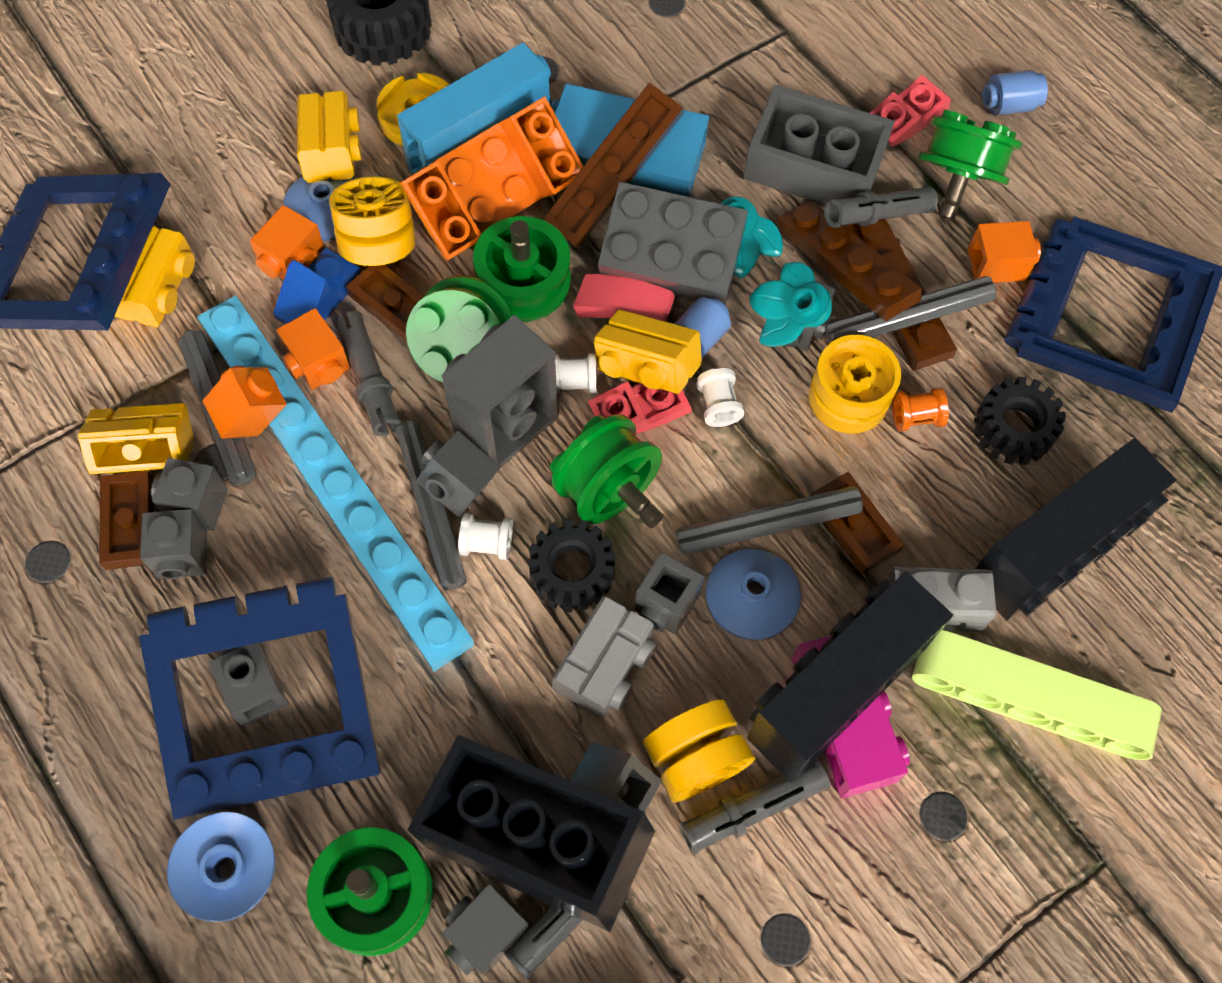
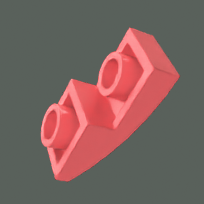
[870,75,951,147]
[573,274,675,322]
[588,381,693,434]

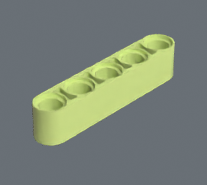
[912,630,1162,760]

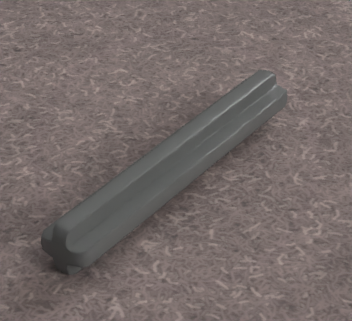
[825,276,997,344]
[178,330,257,486]
[396,420,467,591]
[676,486,863,554]

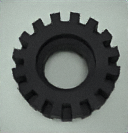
[974,376,1066,465]
[528,519,615,613]

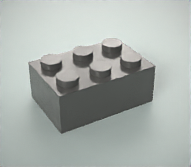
[743,85,895,205]
[598,182,748,306]
[442,315,558,467]

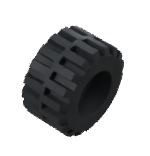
[326,0,432,65]

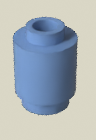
[982,70,1048,116]
[674,297,731,357]

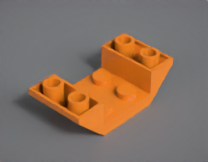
[400,97,584,261]

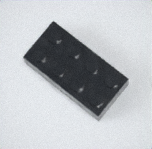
[975,437,1177,621]
[747,571,954,783]
[407,735,656,932]

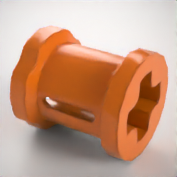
[892,387,949,432]

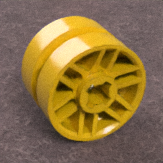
[329,177,416,266]
[809,335,901,434]
[643,699,756,803]

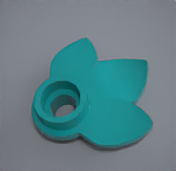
[721,197,783,279]
[749,262,832,347]

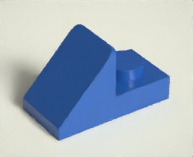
[273,248,361,324]

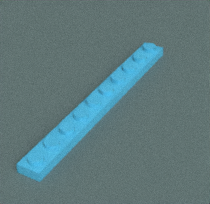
[197,295,475,672]

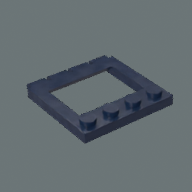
[0,173,171,331]
[1005,217,1222,413]
[139,576,381,820]

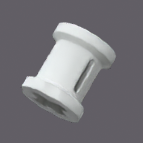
[555,353,596,394]
[696,368,745,427]
[458,513,513,561]

